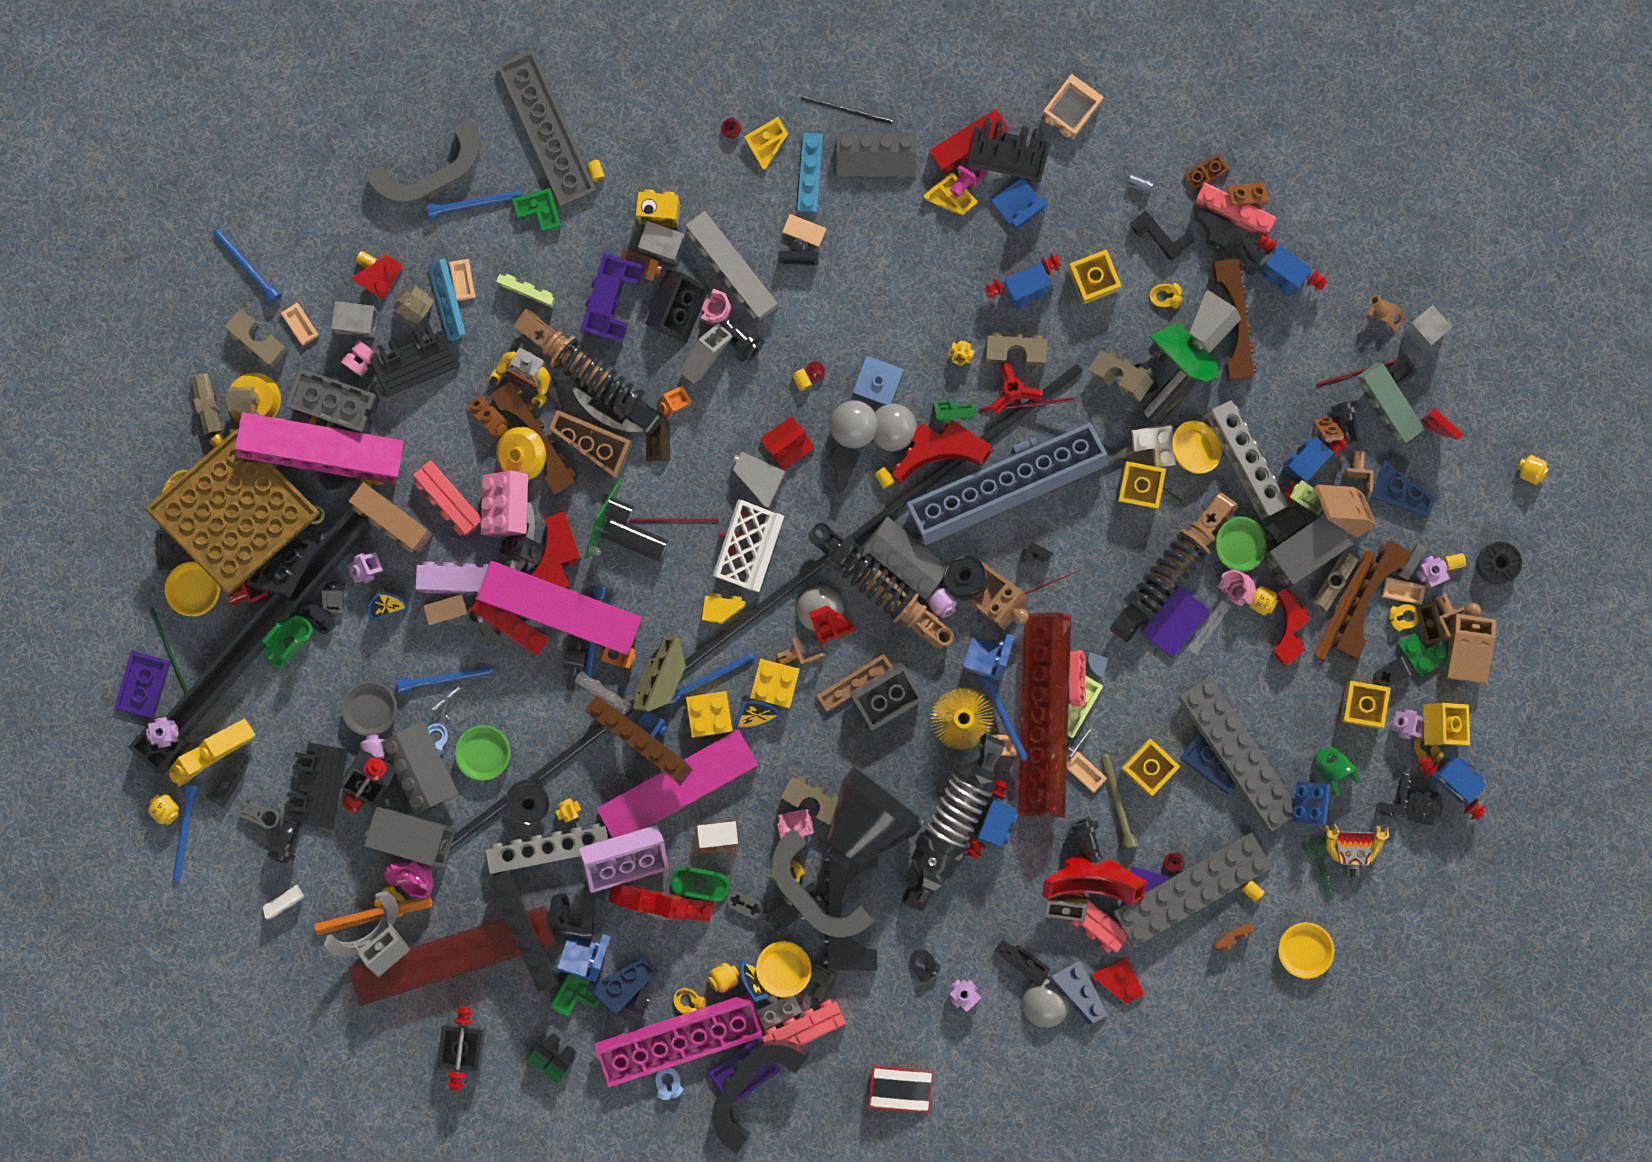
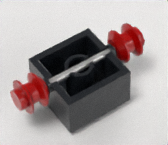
[339,749,397,812]
[437,1007,486,1091]

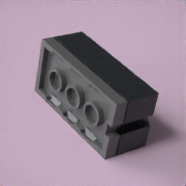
[286,368,380,434]

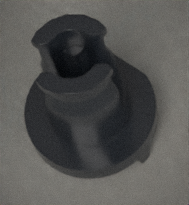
[723,320,765,362]
[1327,400,1361,444]
[1067,816,1103,863]
[264,818,303,864]

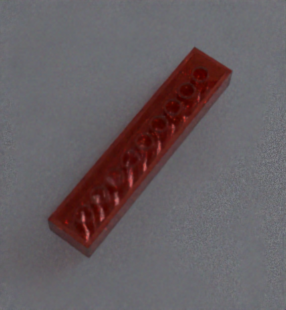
[1018,612,1071,818]
[348,905,558,1006]

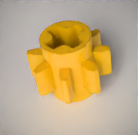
[948,340,975,366]
[555,798,581,823]

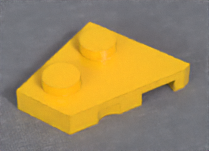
[744,117,788,170]
[923,172,978,216]

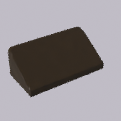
[646,420,670,461]
[1415,601,1446,645]
[1044,894,1088,922]

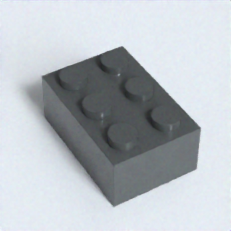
[849,662,924,731]

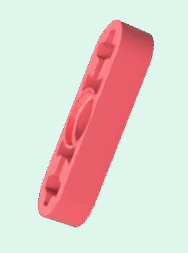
[1069,650,1086,707]

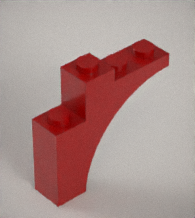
[893,420,994,484]
[531,512,581,589]
[1042,854,1147,905]
[608,883,714,922]

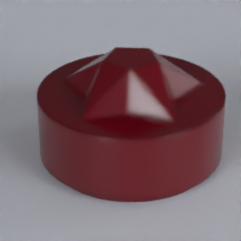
[721,118,742,139]
[805,362,825,382]
[1164,852,1185,873]

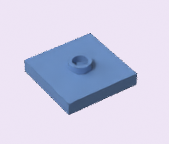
[853,356,904,405]

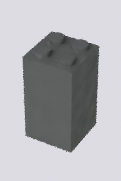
[1264,514,1353,588]
[364,807,456,868]

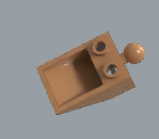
[1315,485,1377,538]
[963,560,1029,631]
[1446,603,1496,684]

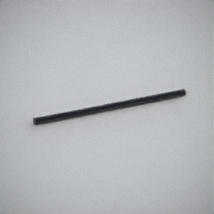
[801,96,893,124]

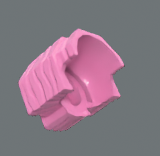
[701,289,731,326]
[1218,569,1256,606]
[777,809,814,840]

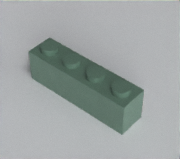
[1357,363,1425,443]

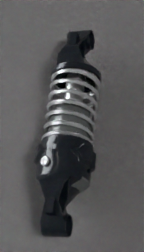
[902,733,1005,911]

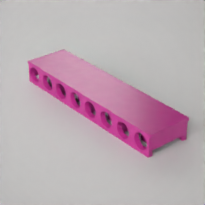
[235,412,404,485]
[475,561,642,655]
[596,729,758,838]
[594,993,763,1087]

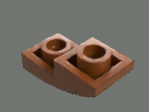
[1184,153,1230,191]
[1213,923,1254,952]

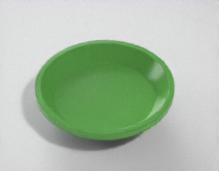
[1215,517,1267,572]
[455,725,511,781]

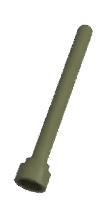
[1102,753,1138,849]

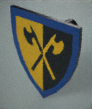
[367,586,409,620]
[733,695,782,729]
[740,960,774,1002]

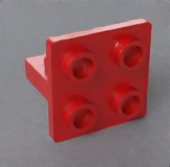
[761,416,815,471]

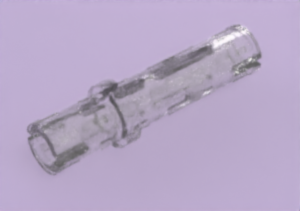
[1186,600,1231,656]
[575,671,632,715]

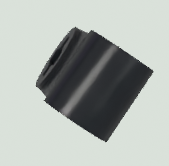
[1373,656,1414,687]

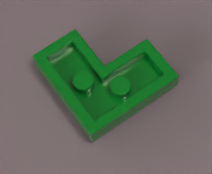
[512,188,562,232]
[933,401,977,422]
[1397,633,1448,678]
[550,974,600,1017]

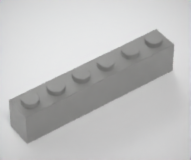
[686,211,778,321]

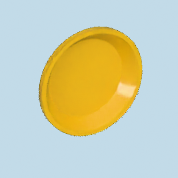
[229,373,281,423]
[1171,421,1222,474]
[496,427,546,481]
[165,562,220,617]
[1278,922,1334,979]
[756,941,811,997]

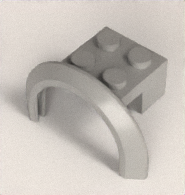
[324,891,410,977]

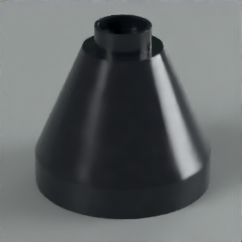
[826,767,925,870]

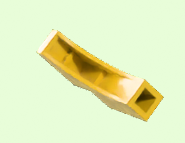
[168,718,255,787]

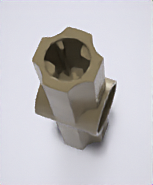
[191,373,223,436]
[1312,551,1358,611]

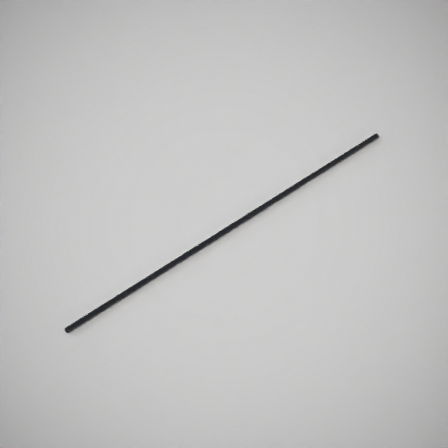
[450,364,1083,850]

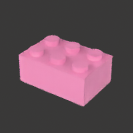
[481,471,528,538]

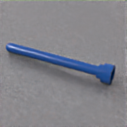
[427,191,522,219]
[213,229,282,305]
[584,586,608,683]
[670,654,754,707]
[397,666,494,694]
[976,675,1027,761]
[173,784,200,882]

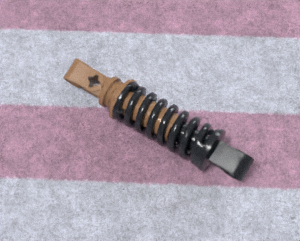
[514,309,664,434]
[1110,493,1238,642]
[808,523,954,649]

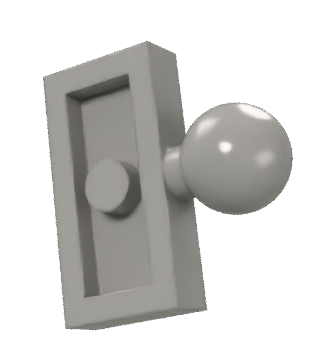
[756,996,802,1029]

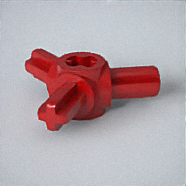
[990,363,1043,414]

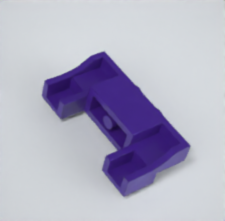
[581,253,645,343]

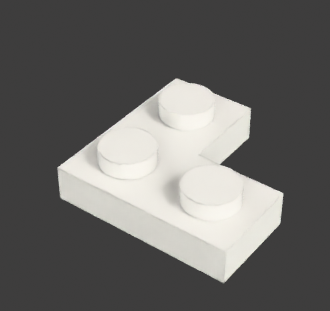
[1131,425,1176,467]

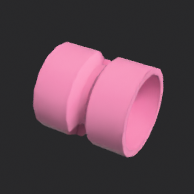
[341,340,379,378]

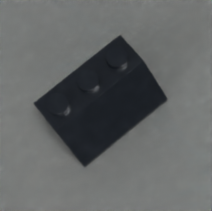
[645,270,709,343]

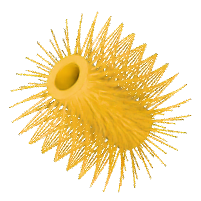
[930,688,994,750]

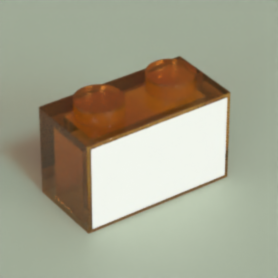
[696,820,740,853]

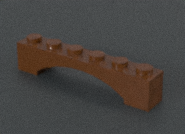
[1212,259,1256,382]
[490,382,577,497]
[1333,541,1412,660]
[585,695,693,786]

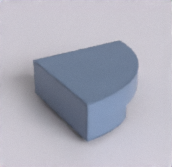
[1088,652,1108,678]

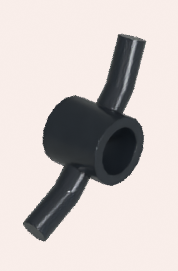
[563,637,587,690]

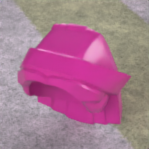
[382,861,433,898]

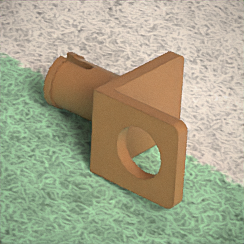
[1367,294,1406,332]
[1343,451,1373,498]
[1435,594,1465,642]
[777,638,825,665]

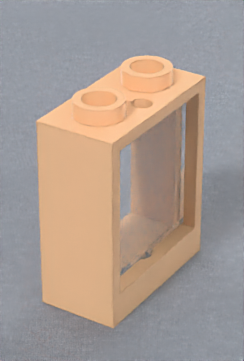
[1042,74,1103,139]

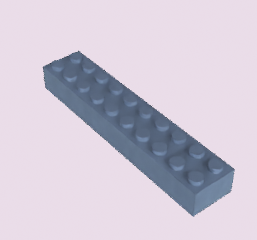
[907,422,1108,545]

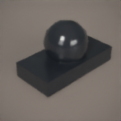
[779,239,819,265]

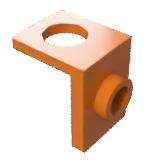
[601,647,635,669]

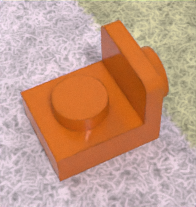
[657,385,692,418]

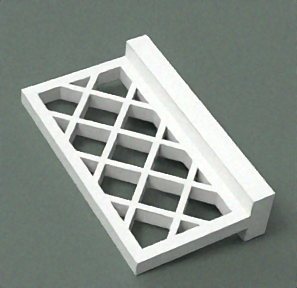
[713,499,784,592]

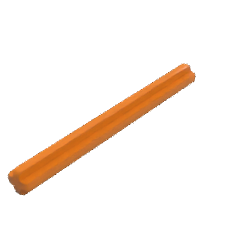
[314,896,433,935]

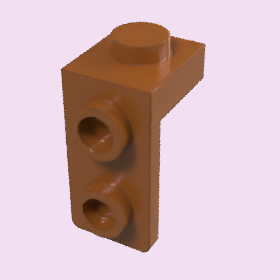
[1227,182,1269,209]
[621,249,663,281]
[467,395,512,440]
[1312,417,1344,444]

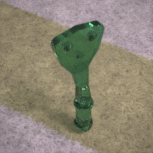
[1301,837,1334,900]

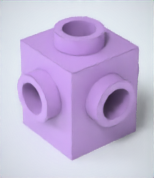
[347,552,383,584]
[1417,556,1450,589]
[1392,709,1424,740]
[147,717,178,748]
[949,979,981,1012]

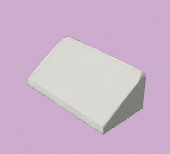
[263,885,304,919]

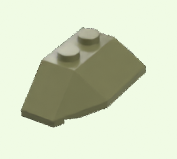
[633,636,686,711]

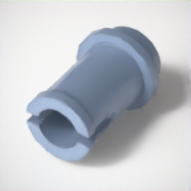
[1127,174,1153,194]
[1013,437,1038,455]

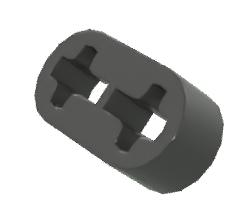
[1398,543,1427,580]
[727,891,764,919]

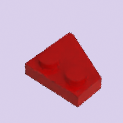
[350,255,403,299]
[1421,408,1463,440]
[809,606,856,644]

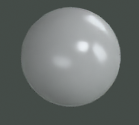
[830,400,877,449]
[873,404,917,451]
[796,585,844,632]
[1022,979,1070,1028]

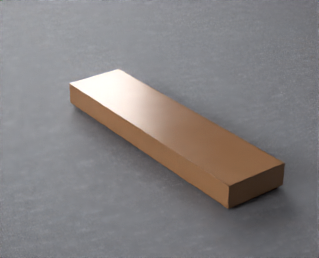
[816,654,893,713]

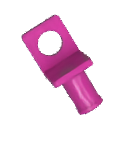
[949,166,987,198]

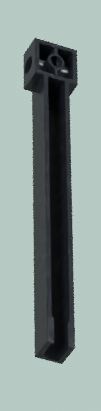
[128,508,373,774]

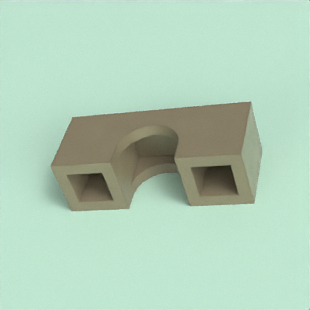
[224,309,288,368]
[985,333,1048,366]
[1088,350,1153,401]
[226,387,260,434]
[781,775,838,826]

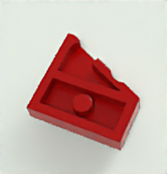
[1091,958,1145,1004]

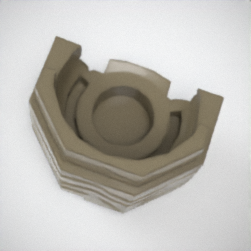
[393,285,433,324]

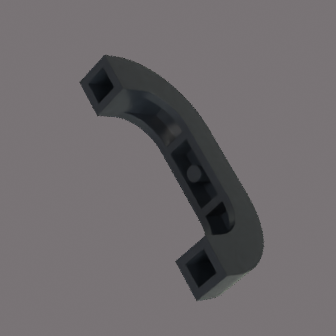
[712,1039,810,1154]

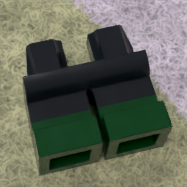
[527,1033,576,1084]

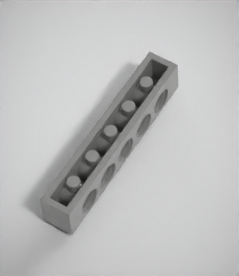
[1205,400,1288,520]
[486,823,609,874]

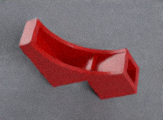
[1271,588,1310,667]

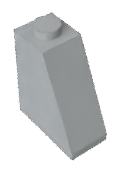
[1190,290,1241,353]
[679,324,733,384]
[731,451,785,510]

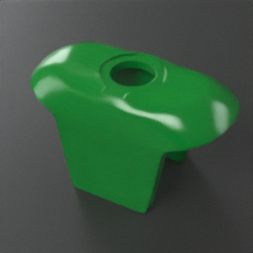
[262,616,313,669]
[1314,747,1361,797]
[671,867,730,902]

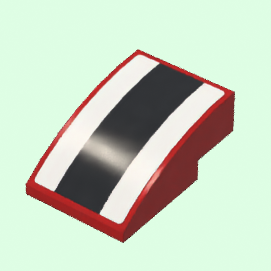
[868,1065,933,1112]

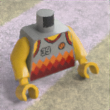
[488,348,551,408]
[1325,824,1389,877]

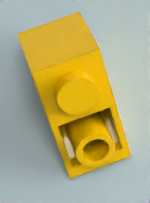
[702,593,746,624]

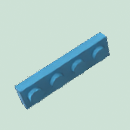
[797,133,823,213]
[428,259,466,341]

